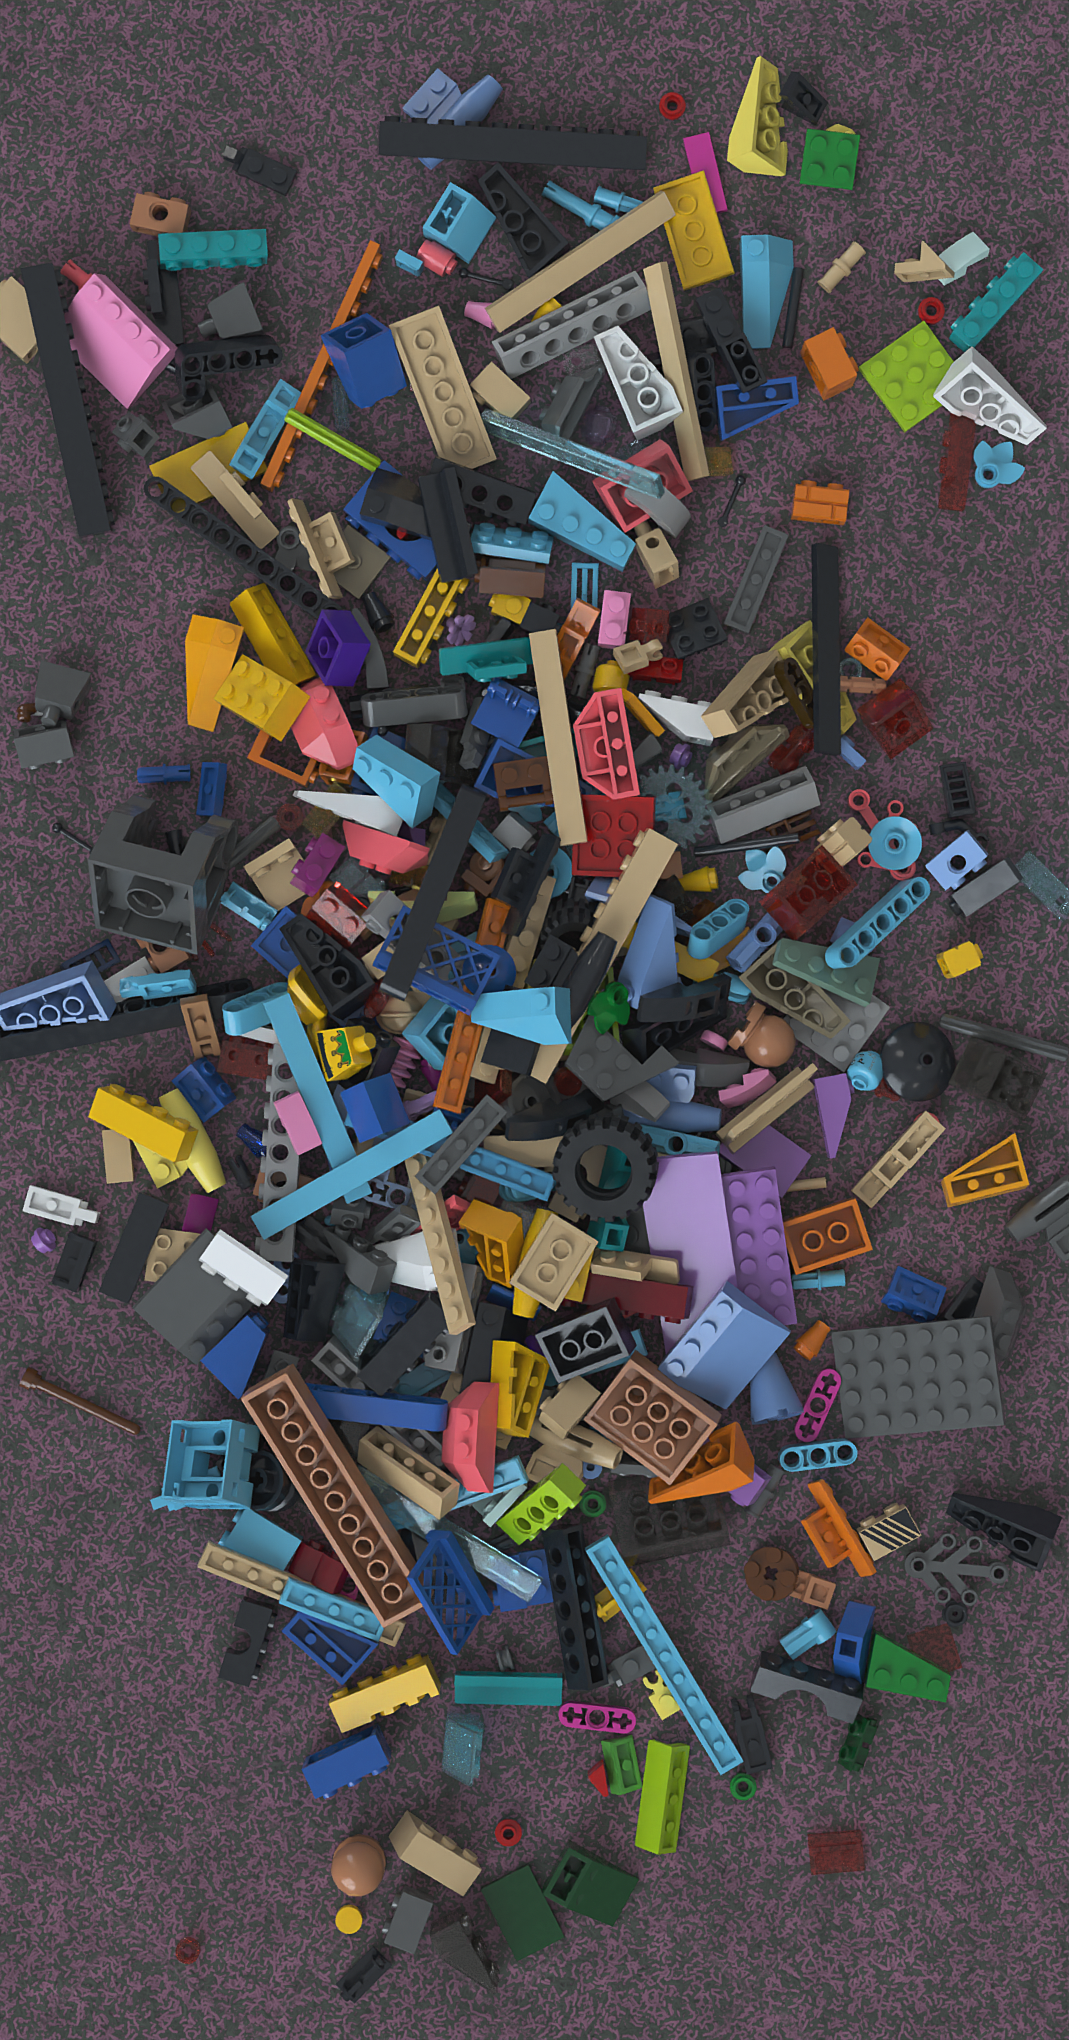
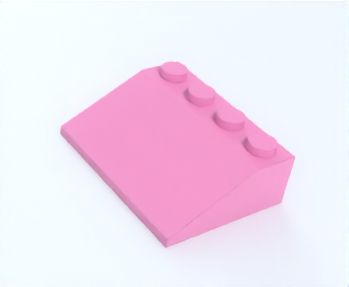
[64,273,178,409]

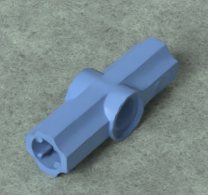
[726,900,796,973]

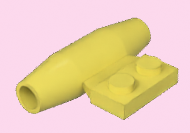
[133,1088,226,1193]

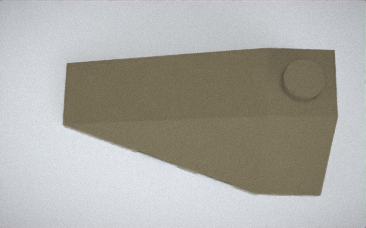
[739,941,850,1039]

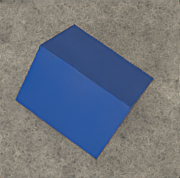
[340,1073,410,1143]

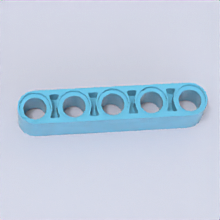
[825,877,930,969]

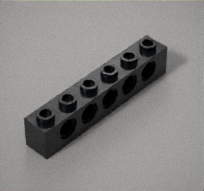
[541,1524,609,1691]

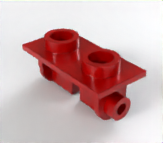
[628,657,683,685]

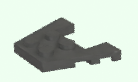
[565,989,679,1103]

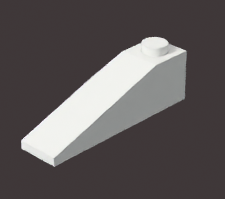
[293,791,403,836]
[373,1228,463,1291]

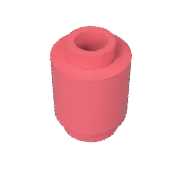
[416,239,458,277]

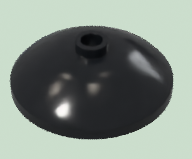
[880,1021,956,1102]

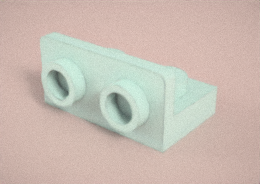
[472,1483,527,1527]

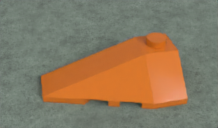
[648,1421,755,1504]

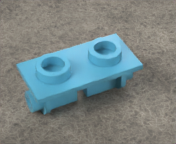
[220,881,278,931]

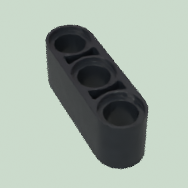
[685,351,717,432]

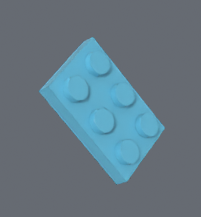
[471,523,554,564]

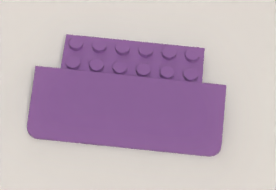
[643,1151,797,1354]

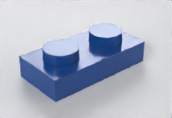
[196,762,227,817]

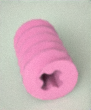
[390,1036,421,1093]

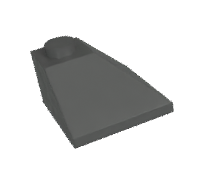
[161,379,233,439]

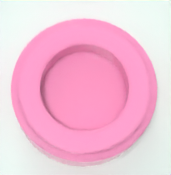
[700,1030,728,1052]

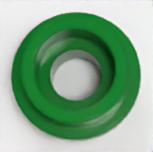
[579,1490,606,1517]
[730,1773,757,1800]

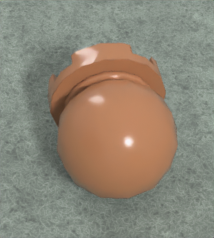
[727,1001,796,1068]
[331,1834,386,1896]

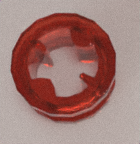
[175,1937,201,1964]

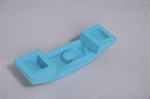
[229,379,301,480]

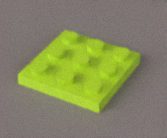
[858,321,954,433]

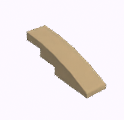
[851,1111,946,1208]

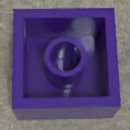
[305,609,371,687]

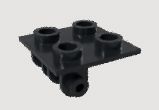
[659,598,728,660]

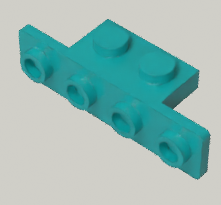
[439,637,533,682]

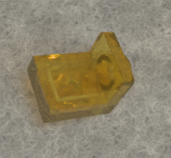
[704,447,733,476]

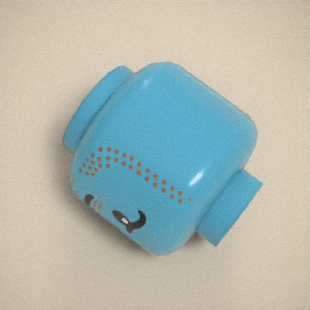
[847,1051,883,1091]

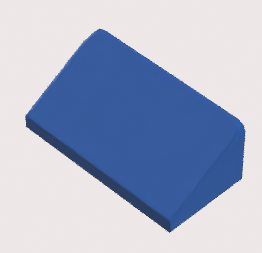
[486,1282,542,1321]

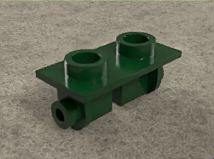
[838,1713,878,1772]

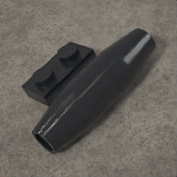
[524,931,618,1029]

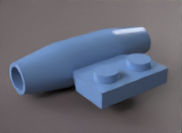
[402,68,503,170]
[623,1064,722,1133]

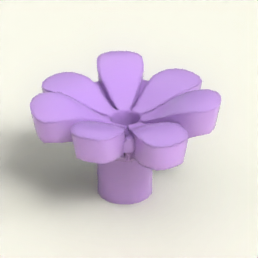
[446,614,476,646]

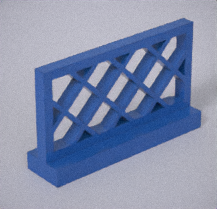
[372,905,500,1016]
[407,1530,495,1655]

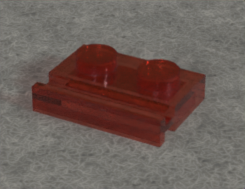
[807,1829,865,1875]

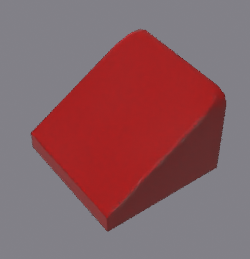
[588,1759,609,1797]

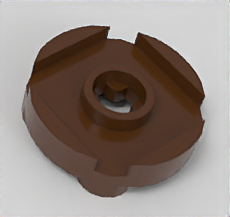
[744,1547,799,1601]

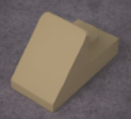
[894,241,954,282]

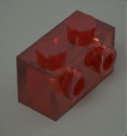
[217,1036,273,1080]

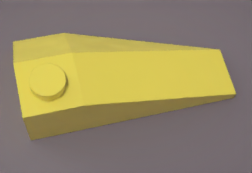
[727,56,788,176]

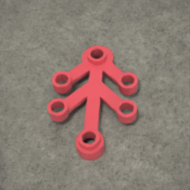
[848,789,918,881]

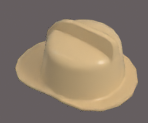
[375,991,431,1034]

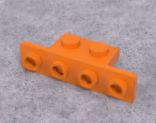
[801,1479,877,1577]

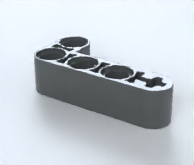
[361,676,468,727]

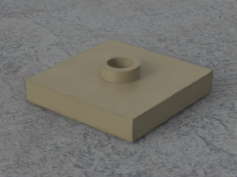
[333,525,391,600]

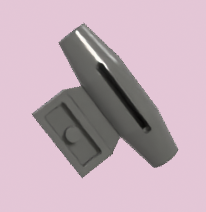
[1004,1174,1069,1262]

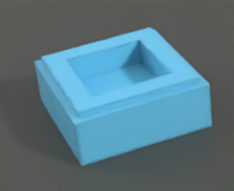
[395,249,424,277]

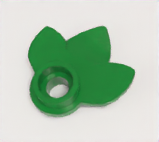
[587,981,630,1034]

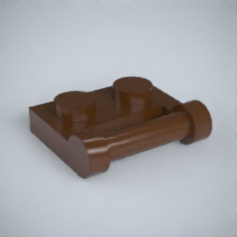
[493,756,554,812]

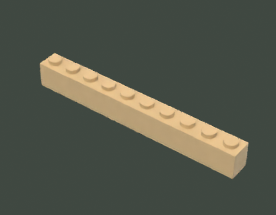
[531,828,678,1084]

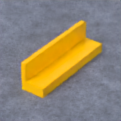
[230,583,316,685]

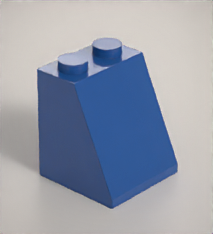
[321,313,407,409]
[200,1311,270,1399]

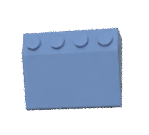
[658,1281,791,1409]

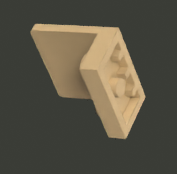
[243,838,306,911]

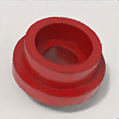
[659,92,686,120]
[918,297,945,325]
[495,1819,522,1846]

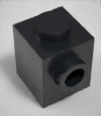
[519,602,562,635]

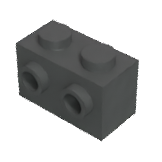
[14,719,74,769]
[381,1885,434,1954]

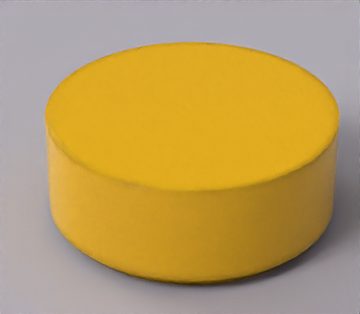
[335,1905,363,1934]

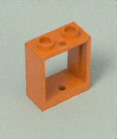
[247,727,319,787]

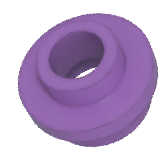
[669,743,692,770]
[31,1228,56,1253]

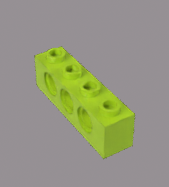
[496,1463,586,1545]

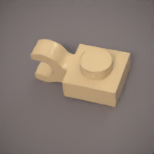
[613,639,663,674]

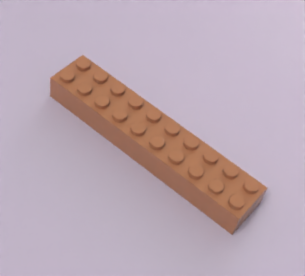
[241,1364,434,1628]

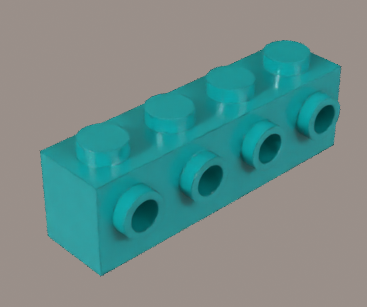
[158,229,268,271]
[949,252,1044,353]

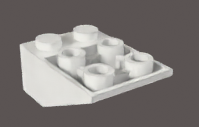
[638,690,713,746]

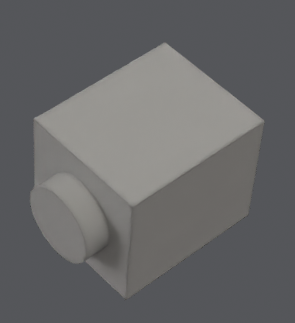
[492,811,538,852]

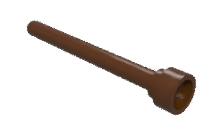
[19,1367,141,1435]

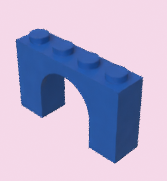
[343,460,437,581]

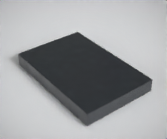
[481,984,541,1076]

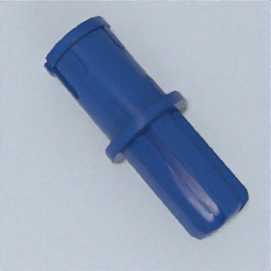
[137,764,191,785]

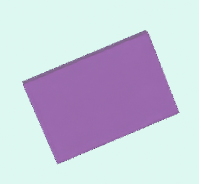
[719,1125,812,1199]

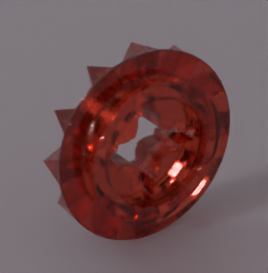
[363,978,390,1019]

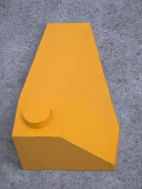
[185,615,244,732]

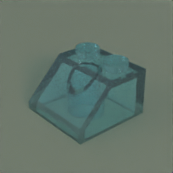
[331,1284,387,1359]

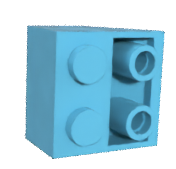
[423,182,497,264]

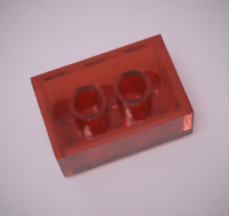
[758,845,858,941]

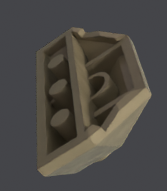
[704,724,790,804]

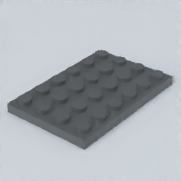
[831,1316,1006,1439]

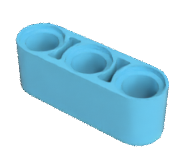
[687,899,749,959]
[222,982,288,1036]
[778,1438,857,1472]

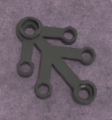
[904,1532,1009,1606]

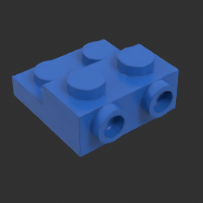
[488,1548,553,1612]

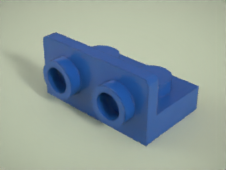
[172,1057,236,1123]
[881,1266,947,1322]

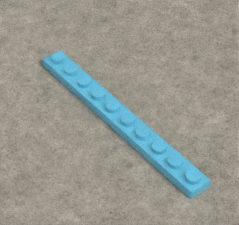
[585,1534,744,1775]

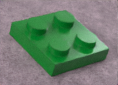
[799,128,860,190]

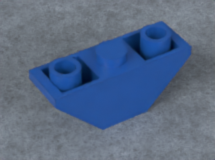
[833,1601,876,1684]

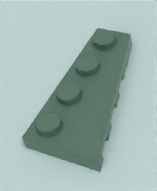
[772,938,880,1007]

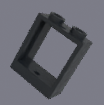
[338,1016,401,1090]

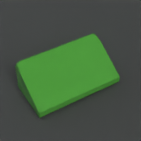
[601,1735,642,1795]

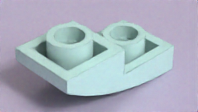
[938,232,989,285]

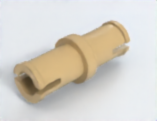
[817,241,866,293]

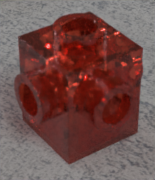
[629,607,669,645]

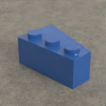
[715,376,799,441]
[282,1611,378,1685]

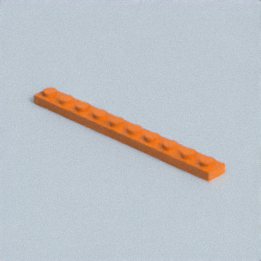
[260,240,383,492]

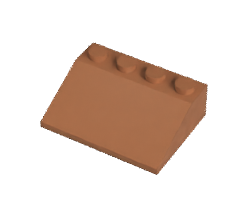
[584,1350,722,1485]

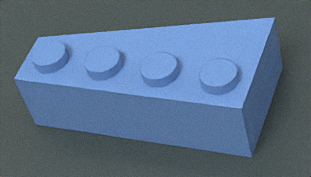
[0,960,117,1031]

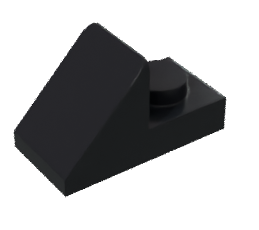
[779,71,828,126]

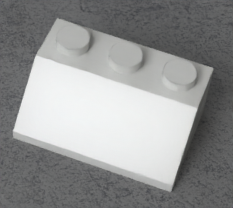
[199,1229,288,1306]

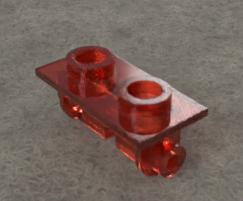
[767,724,814,775]

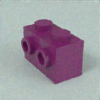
[290,833,345,897]

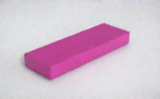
[683,132,728,214]

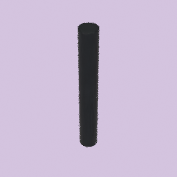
[782,267,804,349]

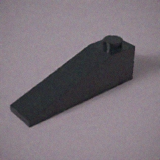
[622,1002,727,1064]
[946,1493,1062,1572]

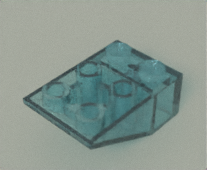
[441,1712,484,1786]

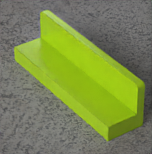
[635,1739,690,1855]

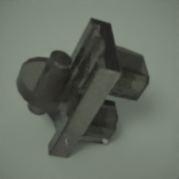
[653,874,694,923]

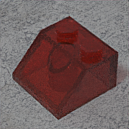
[857,678,933,760]
[306,881,368,950]

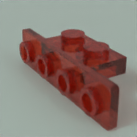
[938,412,976,512]

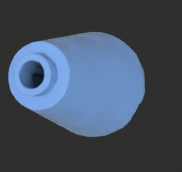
[750,1352,804,1425]

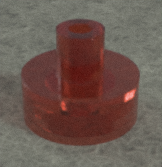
[554,1067,582,1096]

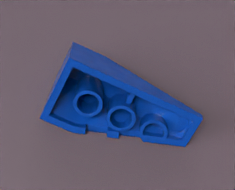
[474,738,594,807]

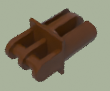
[765,809,821,851]

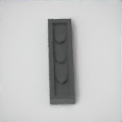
[723,525,788,635]
[414,1095,507,1194]

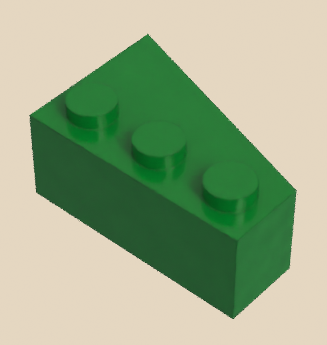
[864,1629,951,1703]

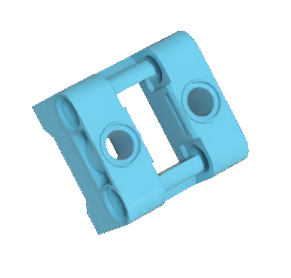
[161,1420,260,1509]

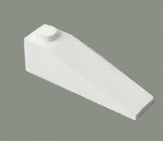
[593,326,683,440]
[933,346,1047,445]

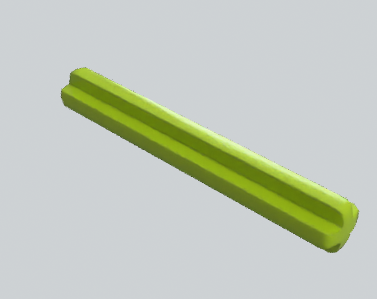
[284,408,381,472]

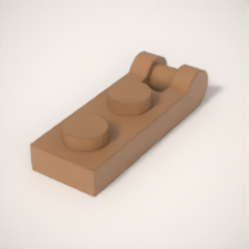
[180,994,222,1060]

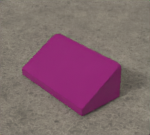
[182,1193,219,1234]

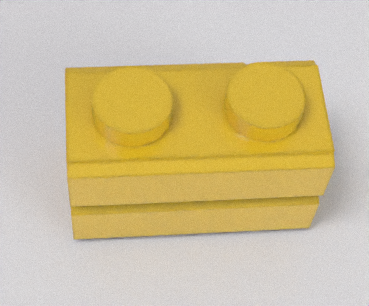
[936,941,983,979]

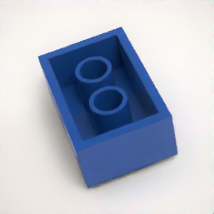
[301,1723,392,1799]

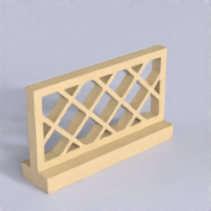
[716,1063,818,1155]

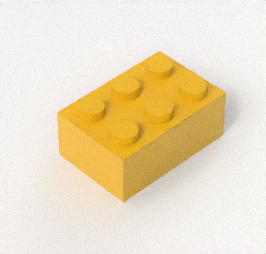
[213,654,310,741]

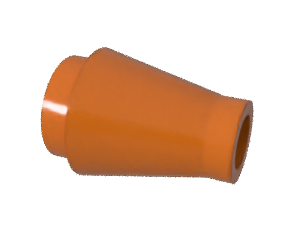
[793,1320,831,1361]

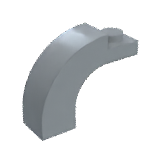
[624,469,691,539]

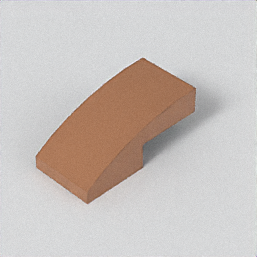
[789,1570,836,1610]

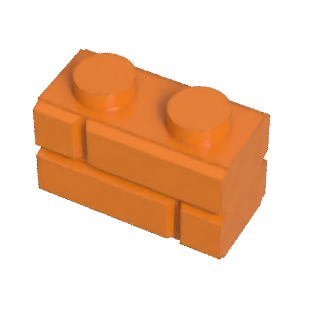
[791,480,849,526]

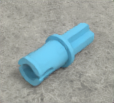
[594,186,643,213]
[791,1269,845,1290]

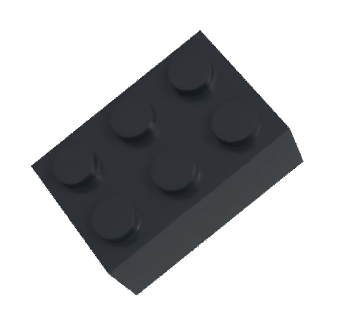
[535,1297,637,1383]

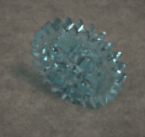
[638,765,712,852]

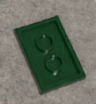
[480,1863,565,1962]

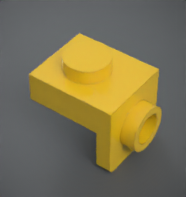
[488,594,531,625]

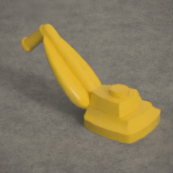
[287,964,328,1061]

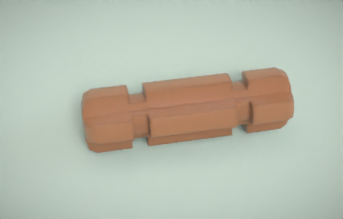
[840,676,886,695]

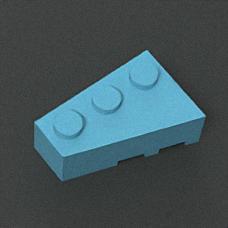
[353,735,440,829]

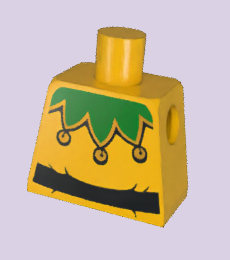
[314,1026,376,1082]

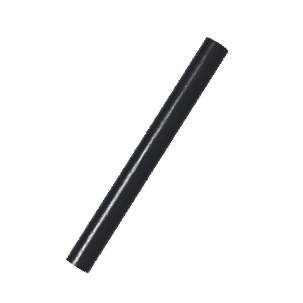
[694,833,800,858]

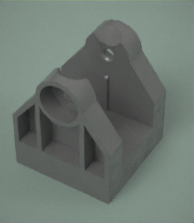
[88,794,239,955]

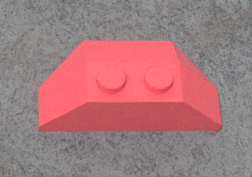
[291,677,358,770]
[573,688,640,800]
[342,820,430,875]
[441,1382,499,1493]

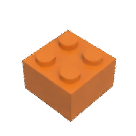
[800,327,859,401]

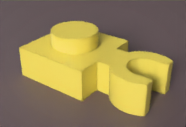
[643,1669,680,1720]

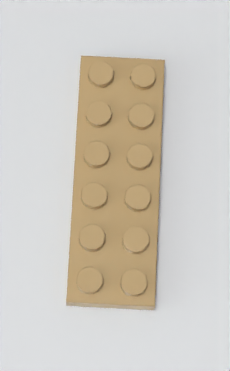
[389,305,497,469]

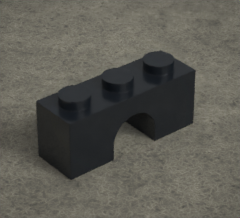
[218,1596,277,1687]

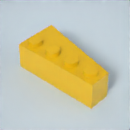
[329,1654,441,1733]

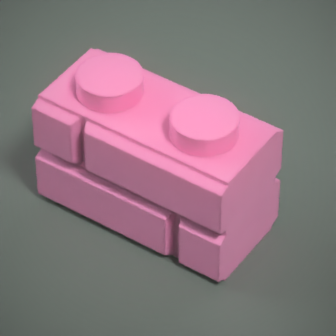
[598,590,631,649]

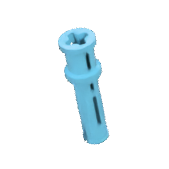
[542,180,620,230]

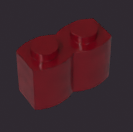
[288,1539,349,1594]

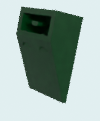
[543,1839,639,1927]

